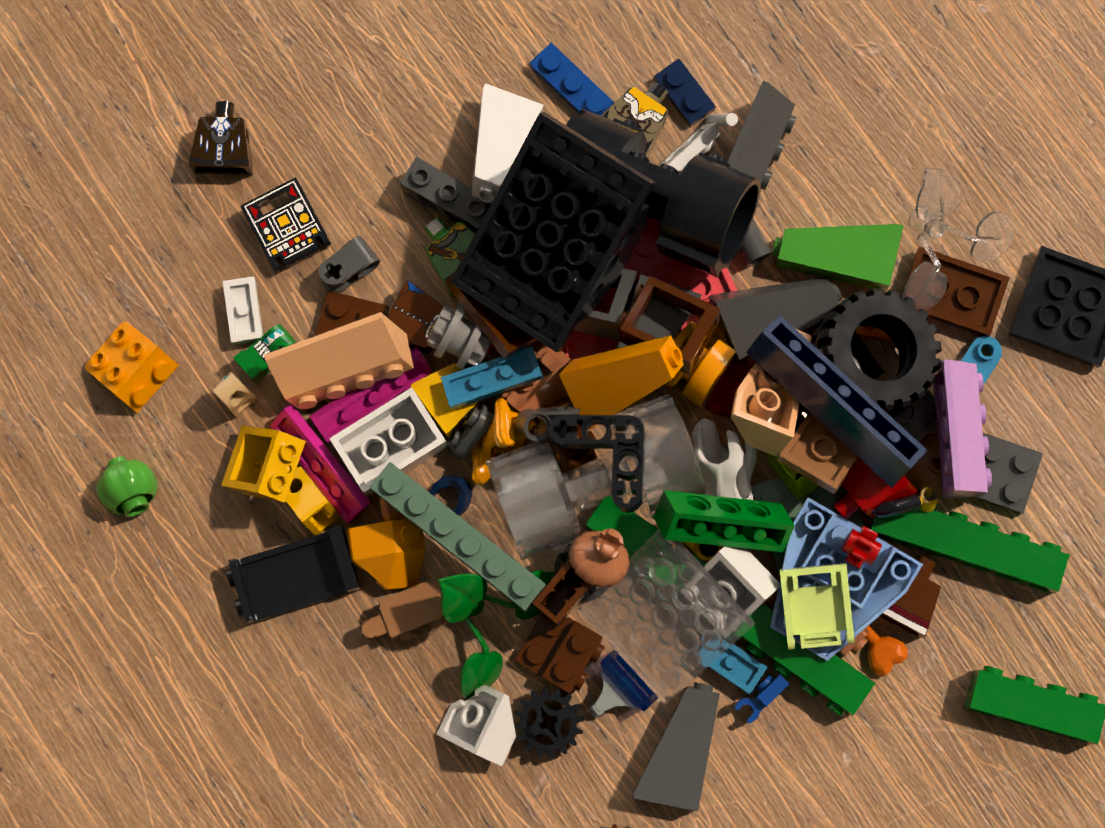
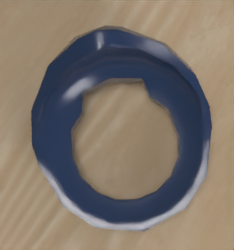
[429,475,473,516]

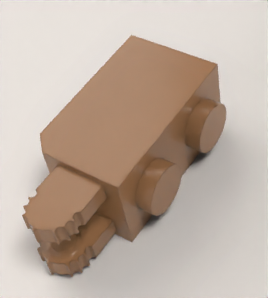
[361,577,449,642]

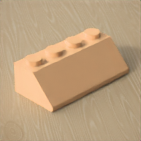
[264,312,414,409]

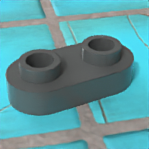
[447,404,494,461]

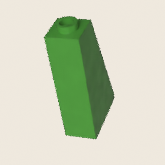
[772,224,904,292]

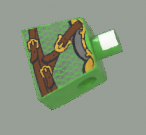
[424,218,475,298]

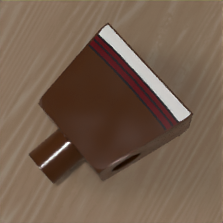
[880,555,941,638]

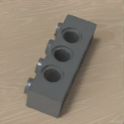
[400,157,491,234]

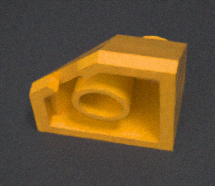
[347,519,426,590]

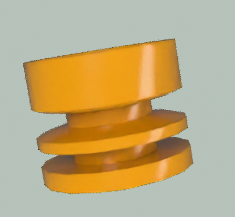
[667,321,736,407]

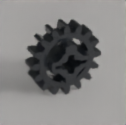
[514,687,584,758]

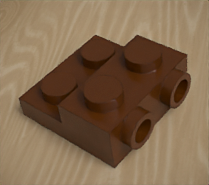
[514,613,605,694]

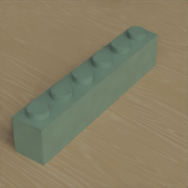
[369,462,546,613]

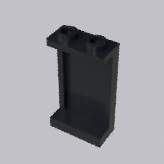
[226,525,362,624]

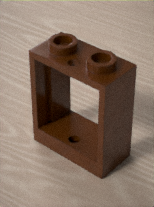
[617,276,721,375]

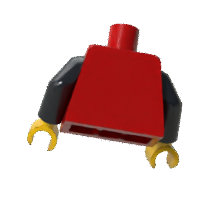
[834,458,939,519]

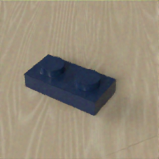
[654,59,716,128]

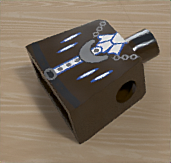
[189,101,253,175]

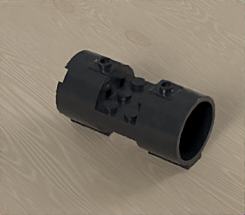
[566,109,761,278]

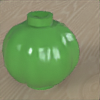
[96,456,158,517]

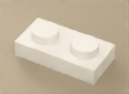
[223,276,264,345]

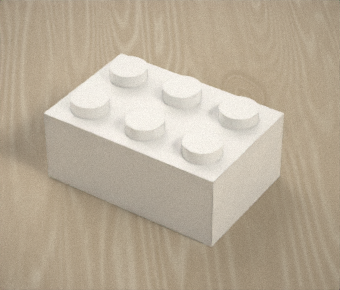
[329,387,448,497]

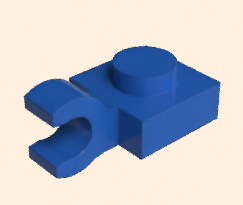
[734,674,789,723]

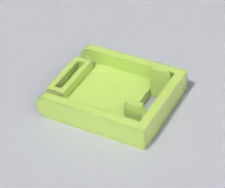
[779,563,855,650]

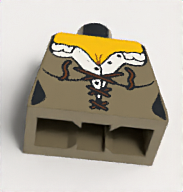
[601,82,668,158]

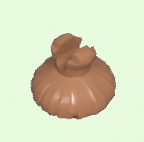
[569,528,630,588]

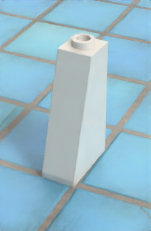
[471,83,544,203]

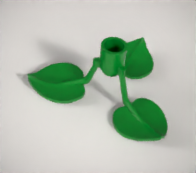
[438,570,555,699]

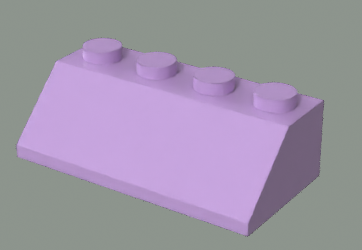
[933,360,992,498]

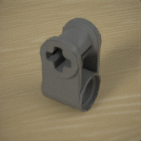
[319,236,381,293]
[515,406,580,442]

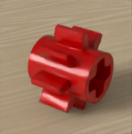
[841,526,882,569]

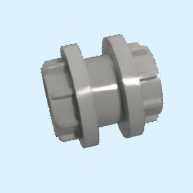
[426,305,491,370]

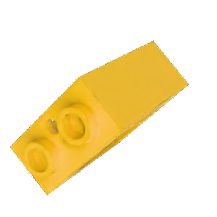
[221,425,306,503]

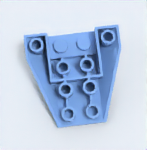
[770,497,923,661]

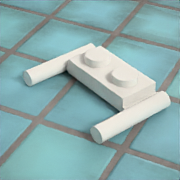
[658,113,738,175]

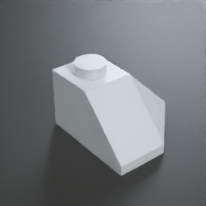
[436,685,516,766]

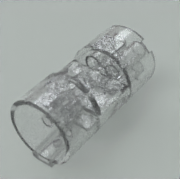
[485,394,706,560]

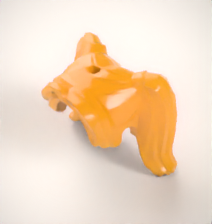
[471,398,537,484]

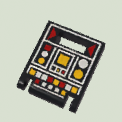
[240,177,332,273]

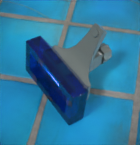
[589,648,660,718]

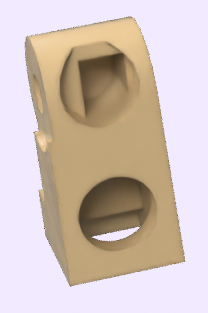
[212,372,258,417]

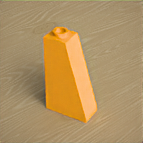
[559,335,684,430]

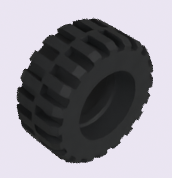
[813,288,942,415]

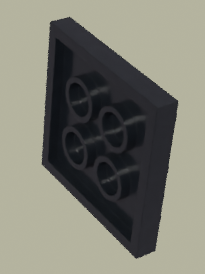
[1008,246,1105,368]

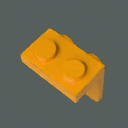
[85,321,179,413]

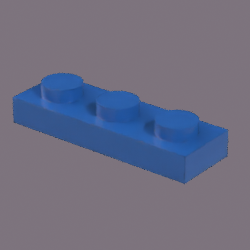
[529,42,615,115]

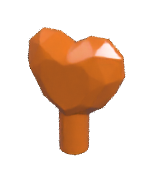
[865,625,908,676]

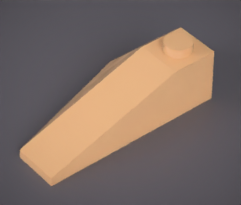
[731,329,812,457]

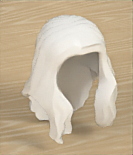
[692,418,757,500]

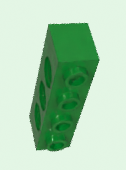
[653,490,795,552]

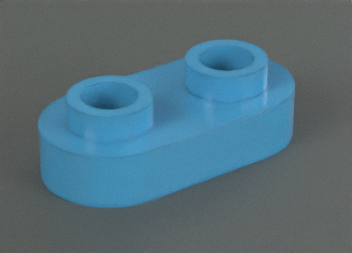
[960,336,1002,385]

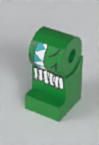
[233,324,297,384]

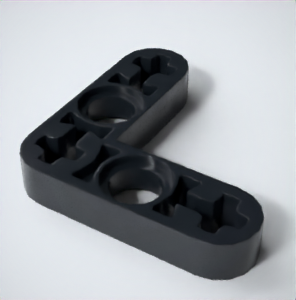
[548,415,646,513]

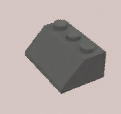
[728,80,797,190]

